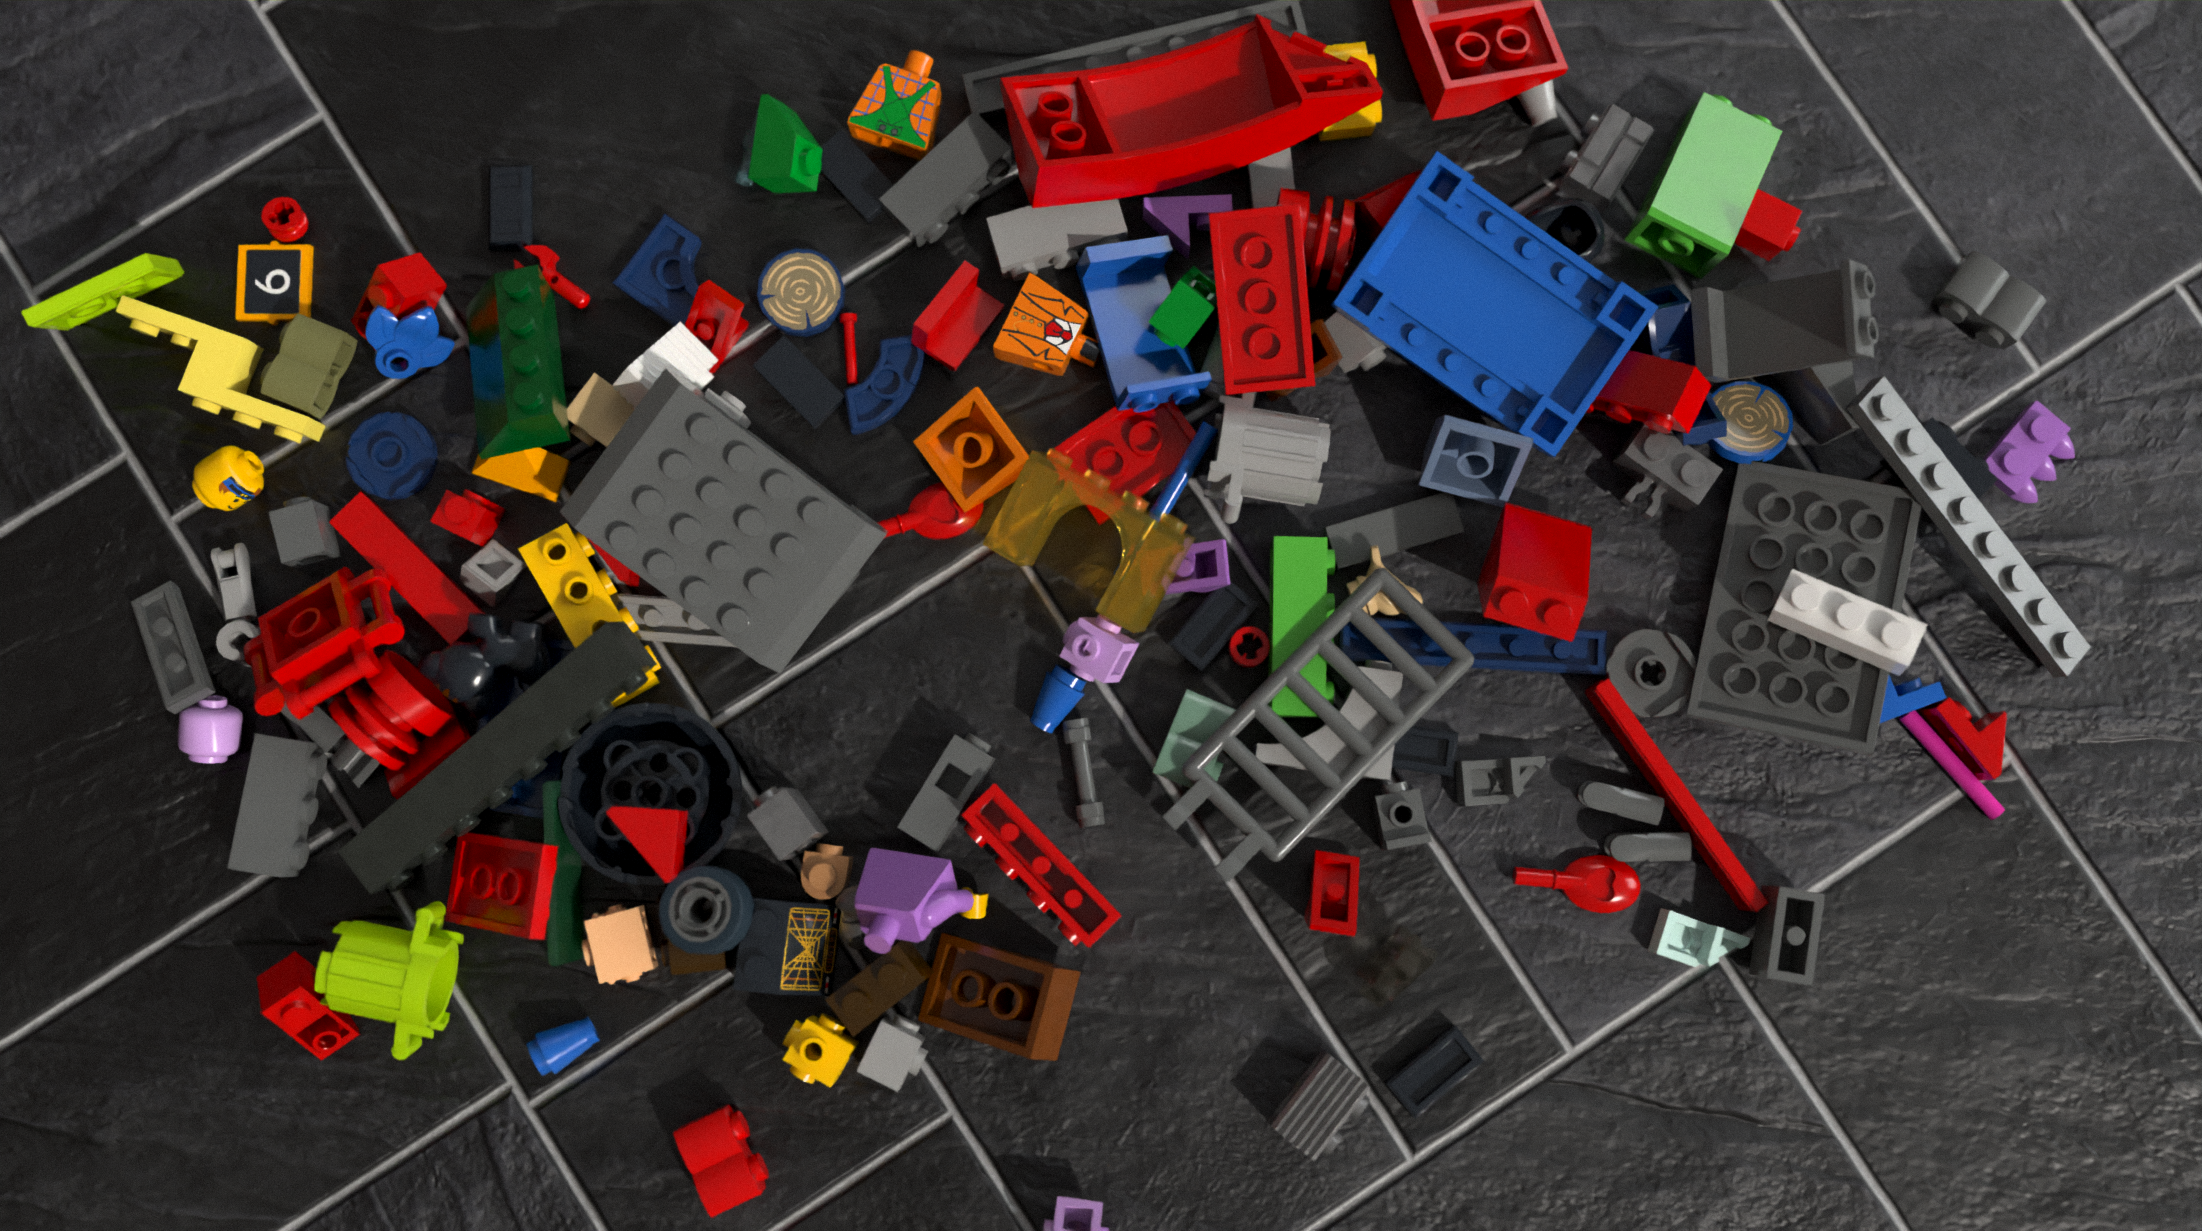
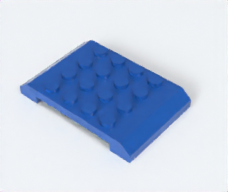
[1331,151,1658,457]

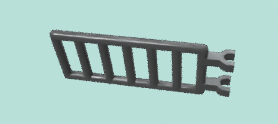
[1162,568,1474,882]

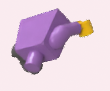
[836,848,988,953]

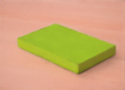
[21,253,184,331]

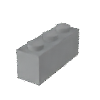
[986,199,1128,281]

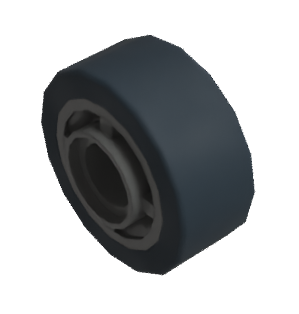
[658,865,754,955]

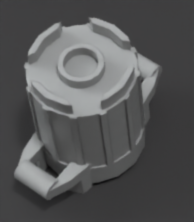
[1204,392,1331,523]

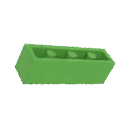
[1268,536,1335,719]

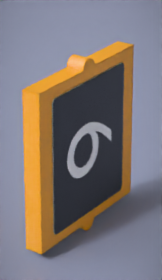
[235,241,314,325]

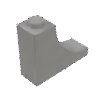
[1253,660,1403,781]

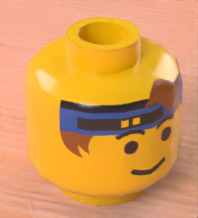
[192,445,264,511]

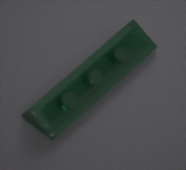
[542,780,584,966]

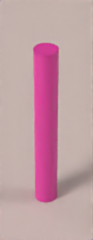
[1899,710,2005,820]

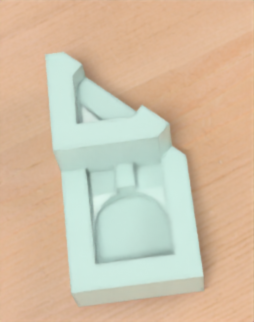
[1648,908,1750,967]

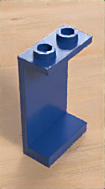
[1076,235,1212,413]

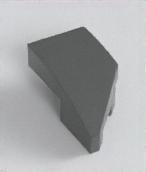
[1455,756,1546,807]

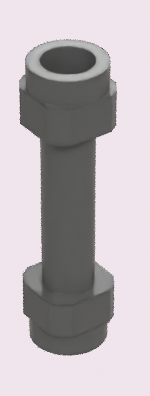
[1062,718,1105,828]

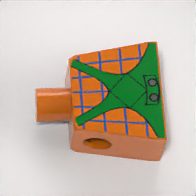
[847,50,942,161]

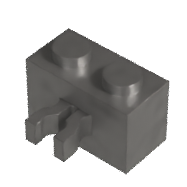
[1611,422,1723,520]

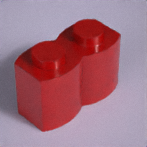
[673,1104,769,1218]

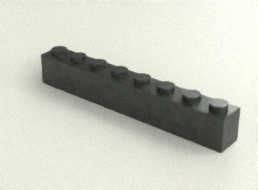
[338,621,657,894]

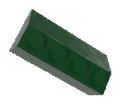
[466,264,570,459]

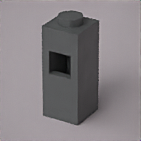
[898,733,995,851]

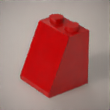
[1477,502,1592,642]

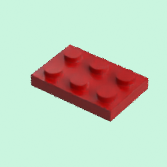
[1049,401,1207,526]
[445,832,558,939]

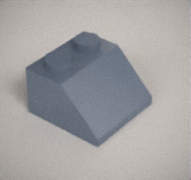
[1419,415,1533,507]

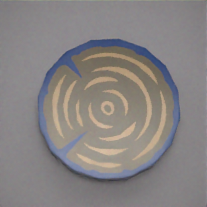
[1707,381,1793,464]

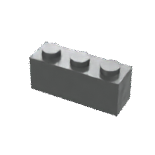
[879,111,1012,248]
[227,733,327,877]

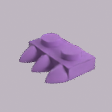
[1983,400,2075,503]

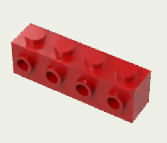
[962,783,1122,948]

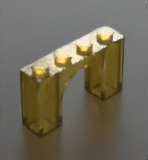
[983,447,1196,633]

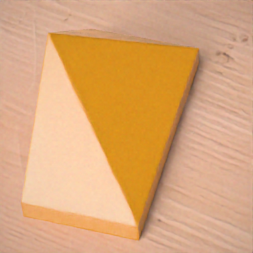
[472,447,571,502]

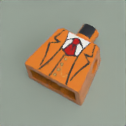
[993,273,1101,376]

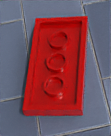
[1209,203,1315,395]

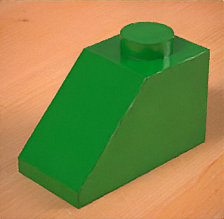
[748,94,822,193]
[1148,266,1217,349]

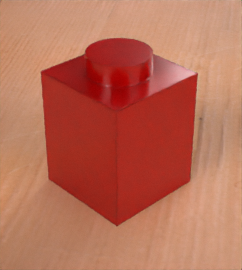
[1734,189,1802,261]

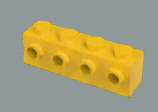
[518,523,661,708]

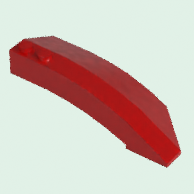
[1390,0,1568,121]

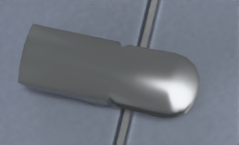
[1577,780,1664,825]
[1603,831,1691,862]

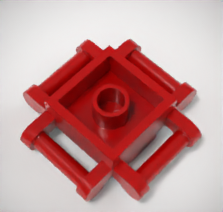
[243,567,405,720]

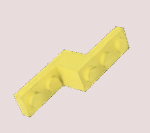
[115,295,325,444]

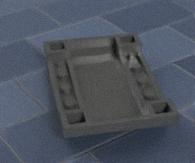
[560,366,888,673]

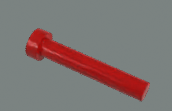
[839,313,858,385]

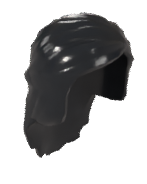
[1524,198,1605,263]

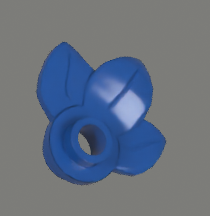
[365,305,455,379]

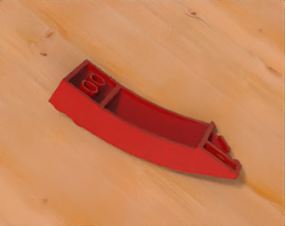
[1000,14,1383,208]

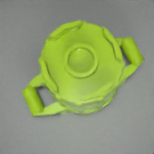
[315,901,464,1060]

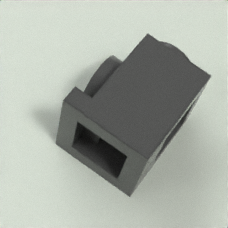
[1370,781,1432,850]

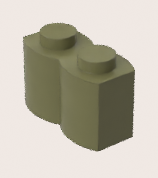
[260,313,357,420]

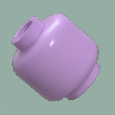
[177,695,243,764]

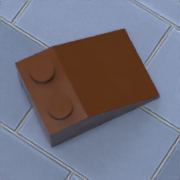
[918,933,1081,1061]

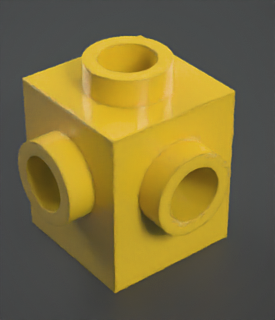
[783,1013,859,1088]

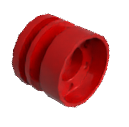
[1276,187,1357,292]
[328,649,456,771]

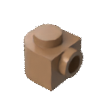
[801,843,854,900]

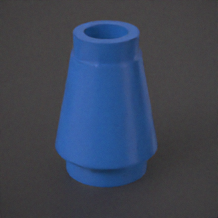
[1029,664,1087,734]
[527,1016,600,1076]

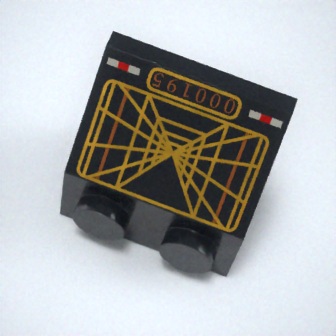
[733,896,841,996]

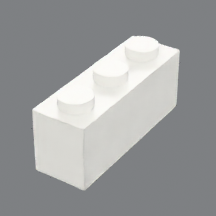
[1767,569,1927,676]

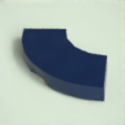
[844,334,925,435]

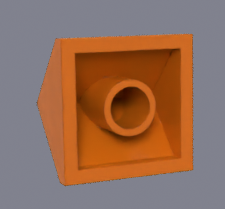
[913,387,1031,512]

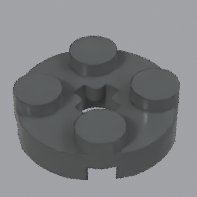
[1604,629,1696,718]

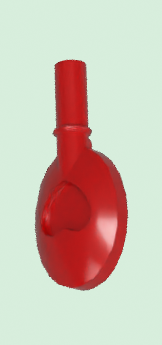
[877,482,984,540]
[1512,855,1640,913]

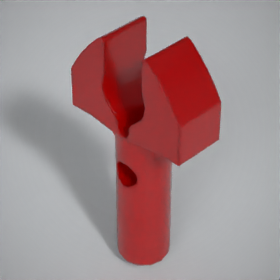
[514,245,590,309]

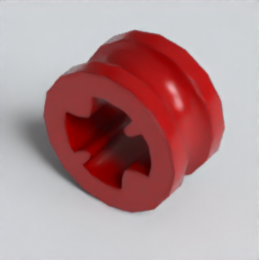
[261,197,309,242]
[1228,626,1270,668]

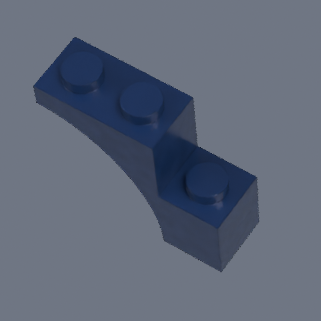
[1635,284,1727,446]

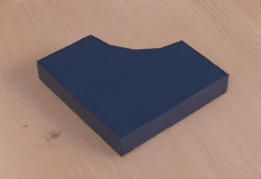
[613,214,702,327]

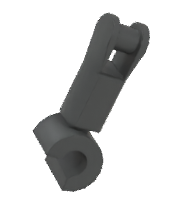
[280,701,381,788]

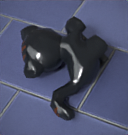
[418,613,552,720]

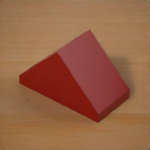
[606,806,688,883]

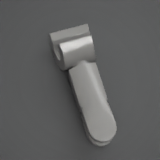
[211,543,261,667]

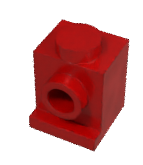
[430,489,506,547]

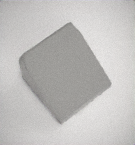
[460,539,527,607]

